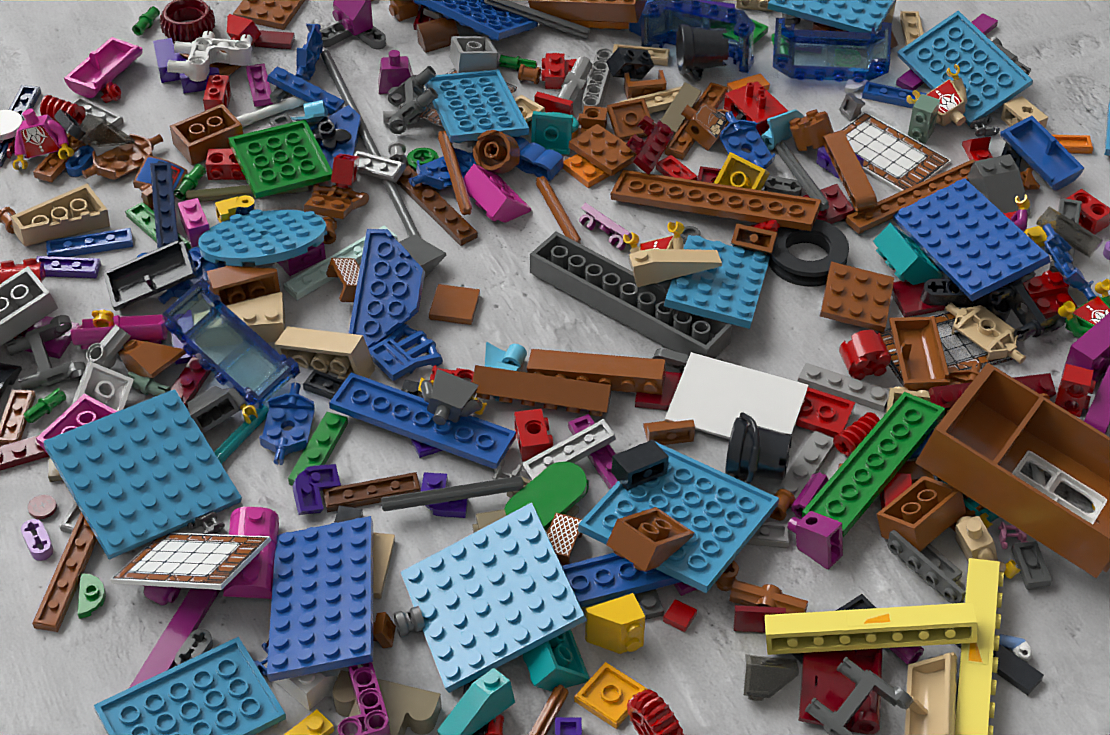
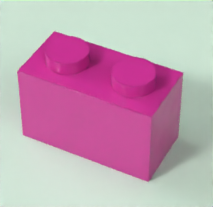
[177,198,210,248]

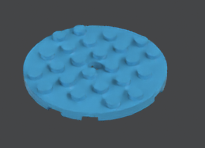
[198,209,327,266]

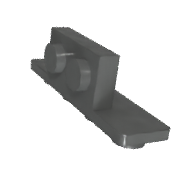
[887,530,966,604]

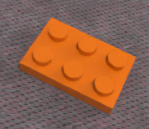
[562,154,632,188]

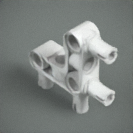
[167,31,253,82]

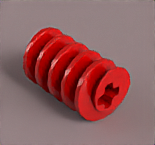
[40,95,86,125]
[833,412,880,457]

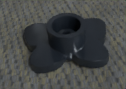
[311,117,352,150]

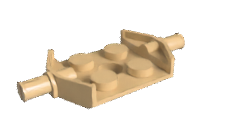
[945,303,1026,364]

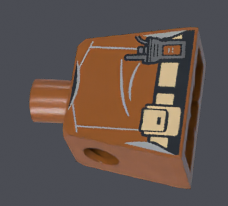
[681,103,728,151]

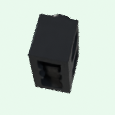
[606,47,654,80]

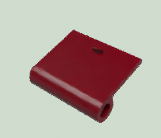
[798,648,883,735]

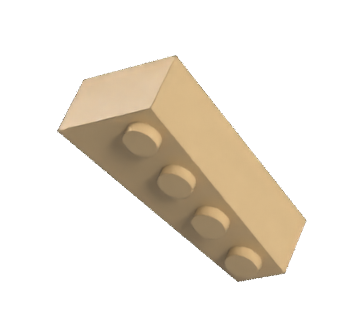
[11,184,110,246]
[193,292,285,348]
[275,327,376,380]

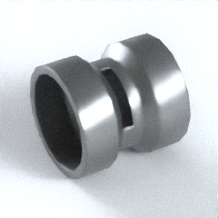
[393,606,425,637]

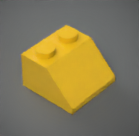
[714,152,770,190]
[585,593,645,654]

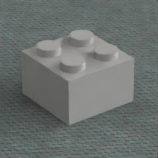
[449,36,498,73]

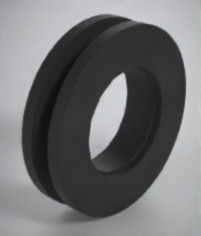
[767,219,849,287]

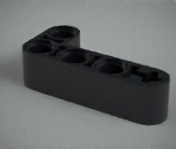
[920,279,1011,322]

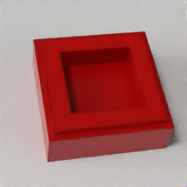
[663,599,697,632]

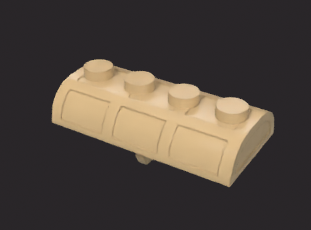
[905,652,957,735]

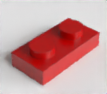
[656,155,697,181]

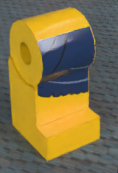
[215,195,255,223]

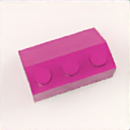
[463,164,531,223]
[36,394,118,455]

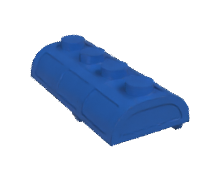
[1000,115,1084,191]

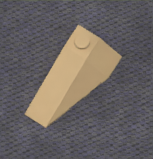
[628,249,722,287]

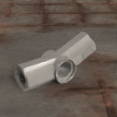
[79,324,131,385]

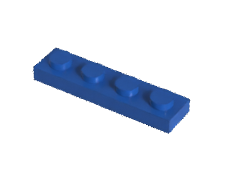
[267,66,345,115]

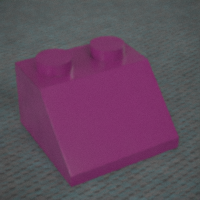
[332,0,373,36]

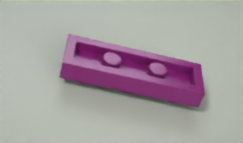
[246,63,273,107]

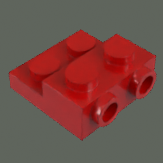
[541,53,583,89]
[1023,270,1077,319]

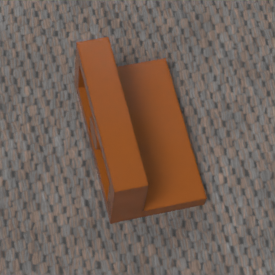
[643,420,695,445]

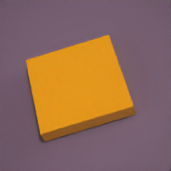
[574,662,647,729]

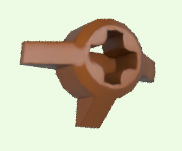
[1020,167,1040,190]

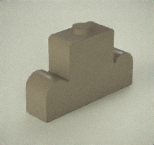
[332,670,442,735]

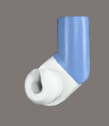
[999,634,1033,661]

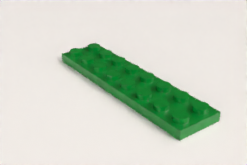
[802,391,945,538]

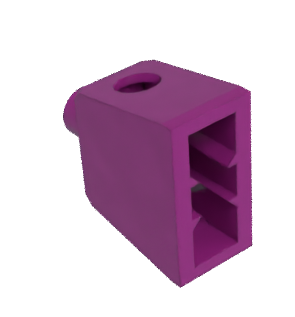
[378,50,413,94]
[787,511,843,570]

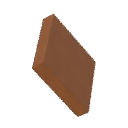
[606,98,651,141]
[429,284,480,325]

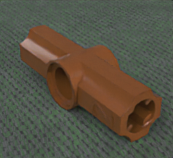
[729,580,808,614]

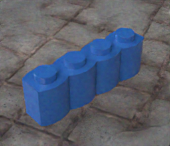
[512,136,563,181]

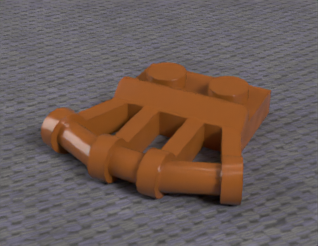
[304,184,369,219]

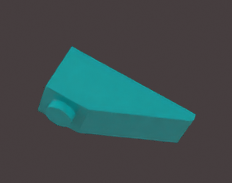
[437,668,516,735]

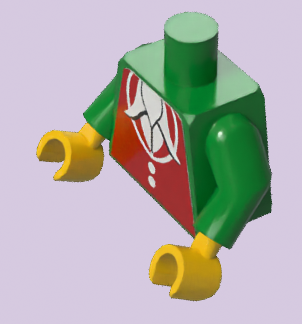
[1058,279,1110,338]

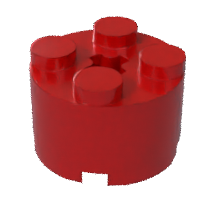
[839,330,891,380]

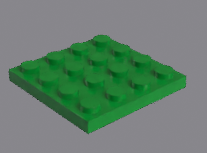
[229,119,332,199]

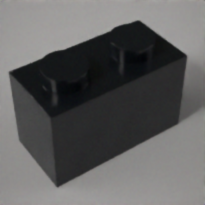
[611,439,669,491]

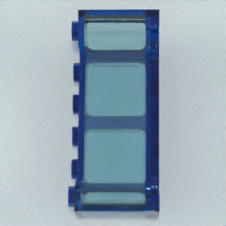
[641,0,756,73]
[772,18,892,83]
[162,278,300,410]

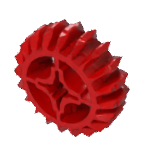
[627,689,684,735]

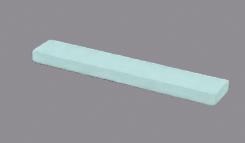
[283,226,398,300]

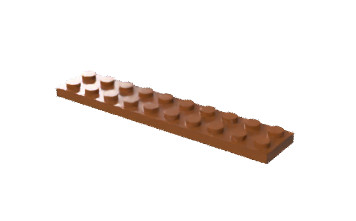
[610,170,821,231]

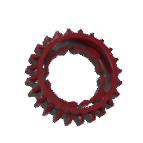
[159,0,216,43]

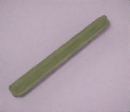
[186,185,309,202]

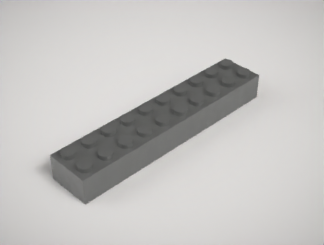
[530,231,732,359]

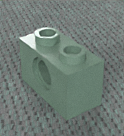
[908,94,940,144]

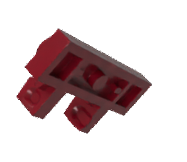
[626,116,674,175]

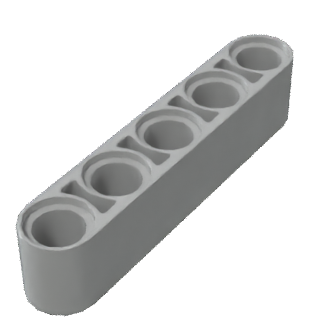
[582,48,613,113]

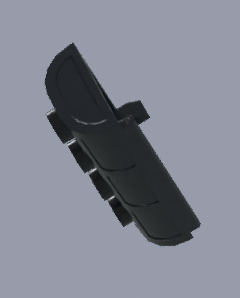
[104,240,197,311]

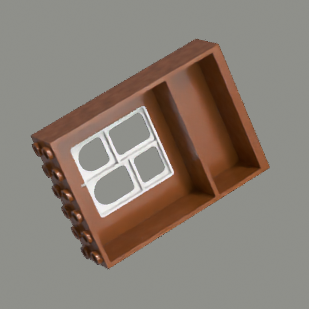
[915,363,1110,579]

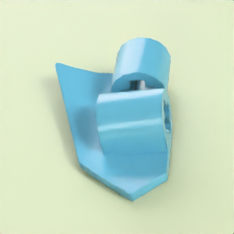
[291,100,328,123]
[761,109,805,150]
[485,342,527,401]

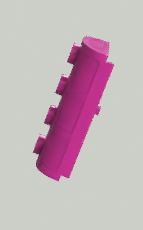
[64,37,143,98]
[70,314,168,349]
[223,507,279,599]

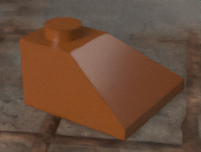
[118,339,187,378]

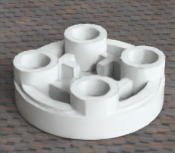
[0,110,23,143]

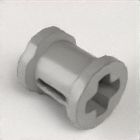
[388,141,407,165]

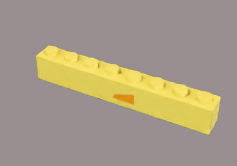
[955,558,1004,735]
[765,602,977,655]

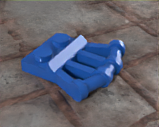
[368,323,443,381]

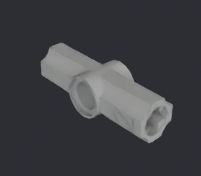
[557,56,593,101]

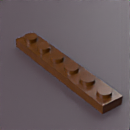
[396,165,478,246]

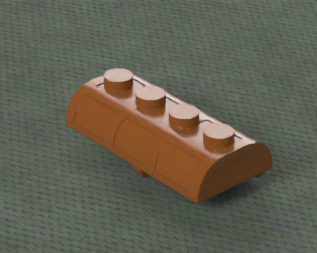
[889,316,950,392]

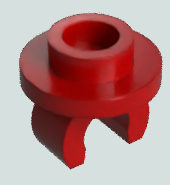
[101,82,121,103]

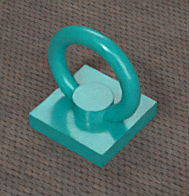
[531,111,579,155]

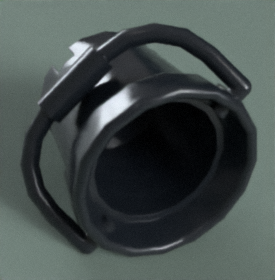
[676,24,729,82]
[725,412,792,484]

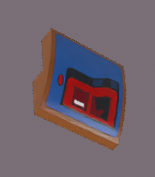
[133,156,188,199]

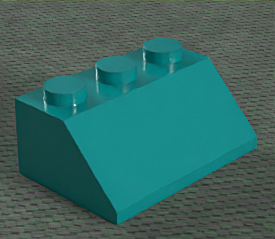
[873,223,944,285]
[523,629,590,692]

